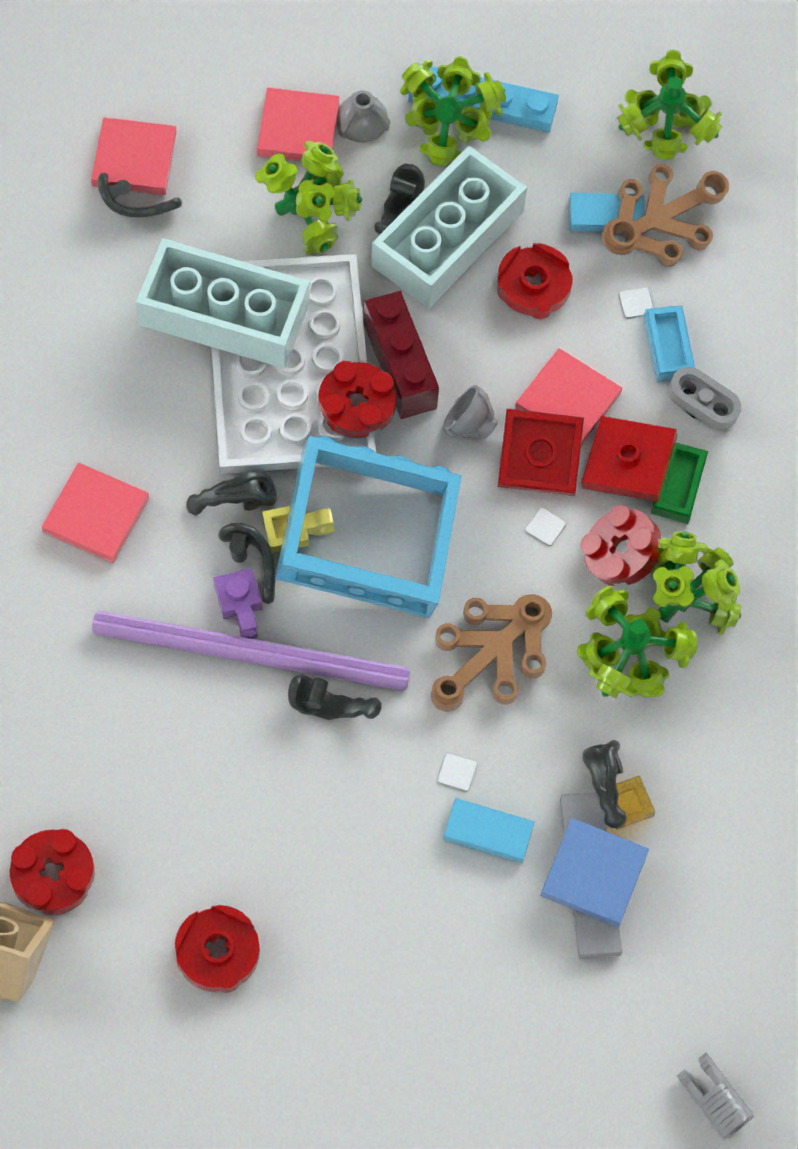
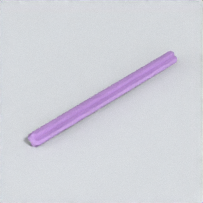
[92,611,410,691]

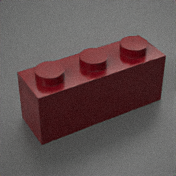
[363,290,439,419]

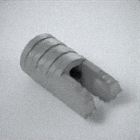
[676,1052,754,1139]

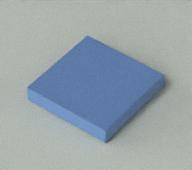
[540,818,649,928]

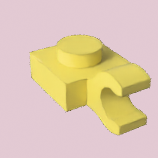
[262,506,335,553]

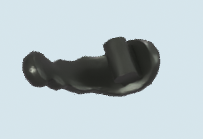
[374,163,425,234]
[98,173,182,217]
[186,470,277,516]
[218,523,276,604]
[288,675,382,720]
[582,740,627,828]

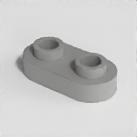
[668,367,741,430]

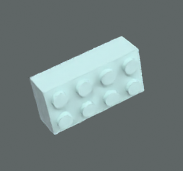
[371,146,527,309]
[136,238,310,369]

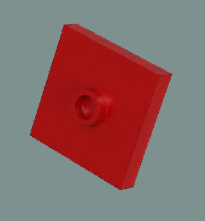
[497,408,584,496]
[581,416,678,502]

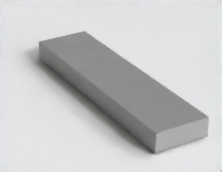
[560,792,622,959]

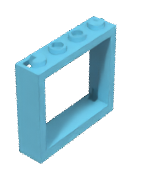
[275,436,462,618]

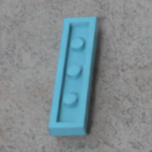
[408,64,559,132]

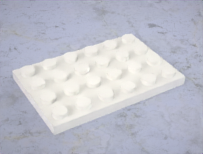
[211,254,376,474]

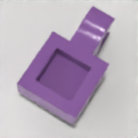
[213,568,262,639]

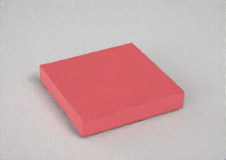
[257,87,340,161]
[91,117,177,195]
[515,348,622,446]
[42,462,149,563]

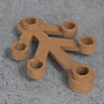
[602,163,729,266]
[431,594,552,712]

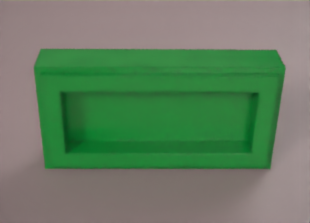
[651,443,708,524]

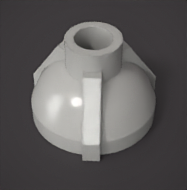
[337,90,391,142]
[443,385,498,439]

